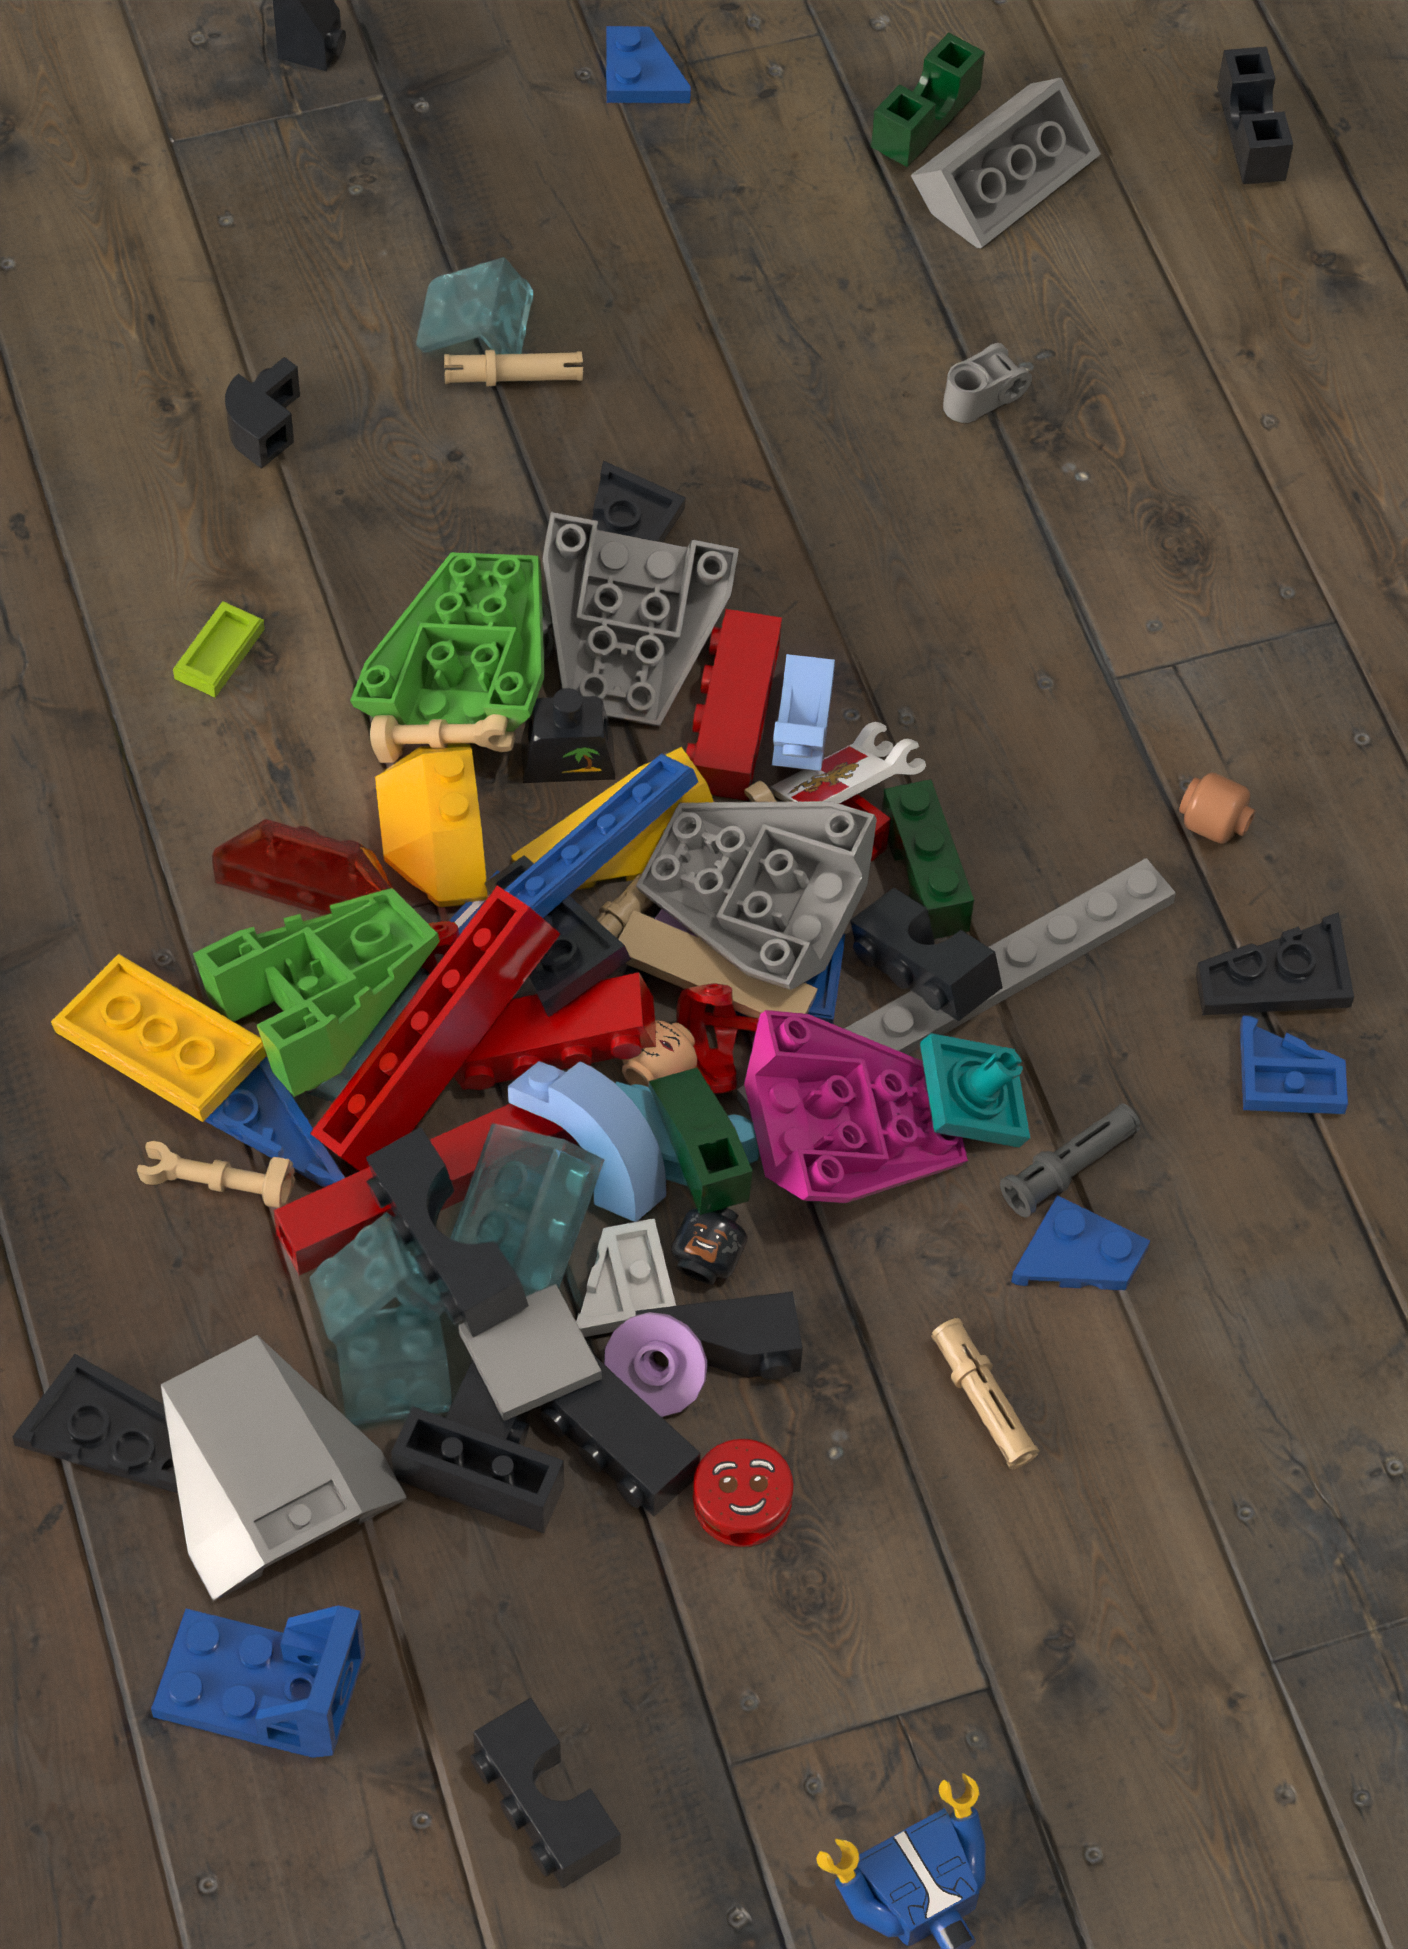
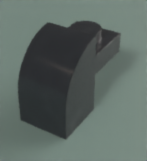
[225,357,300,469]

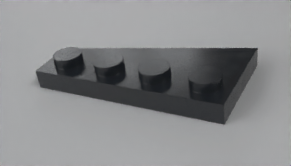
[484,855,631,1017]

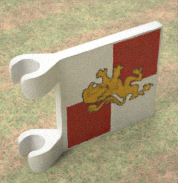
[770,722,926,804]

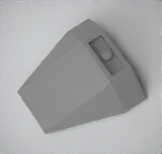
[542,512,739,727]
[636,801,877,990]
[161,1335,407,1602]

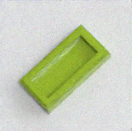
[173,601,265,698]

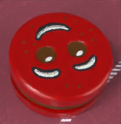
[693,1439,794,1547]

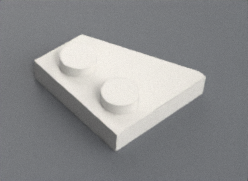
[576,1219,676,1337]

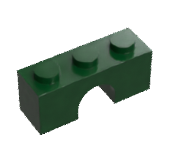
[871,32,985,167]
[882,779,974,939]

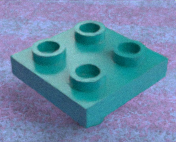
[920,1033,1030,1147]

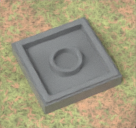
[459,1284,602,1421]

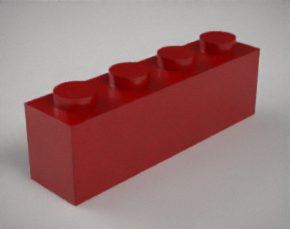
[686,609,782,801]
[453,972,656,1090]

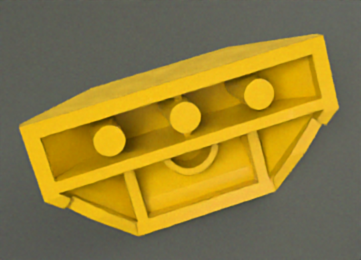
[375,743,488,907]

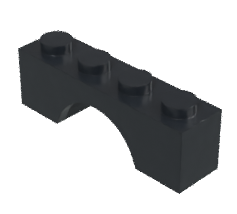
[366,1127,529,1338]

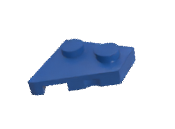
[606,26,691,103]
[1240,1016,1348,1114]
[1011,1195,1150,1290]

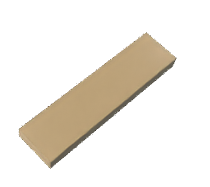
[619,910,818,1018]

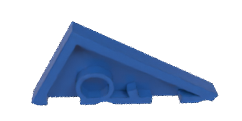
[205,1057,345,1187]

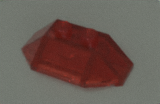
[212,819,394,915]

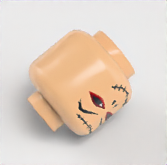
[622,1020,697,1087]

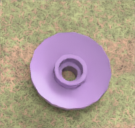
[604,1312,707,1417]

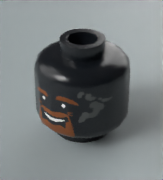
[671,1208,748,1285]

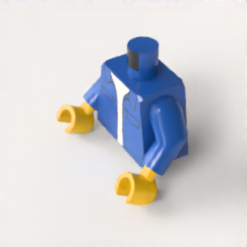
[817,1773,986,1949]

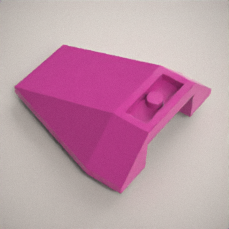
[744,1010,968,1203]

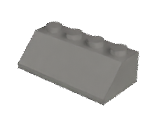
[911,78,1101,248]

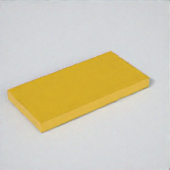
[51,954,267,1122]

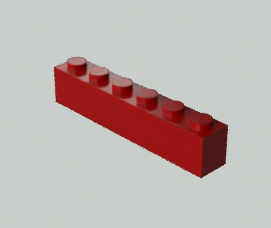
[310,885,560,1171]

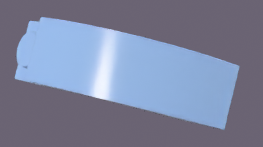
[772,654,835,771]
[508,1061,666,1222]

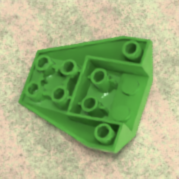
[350,552,544,732]

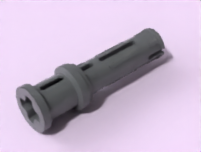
[1000,1103,1141,1218]

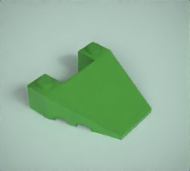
[193,888,440,1097]

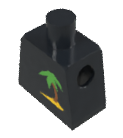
[521,688,615,783]

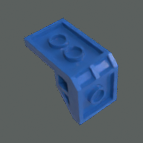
[151,1605,365,1758]

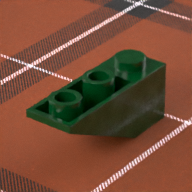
[648,1067,753,1215]

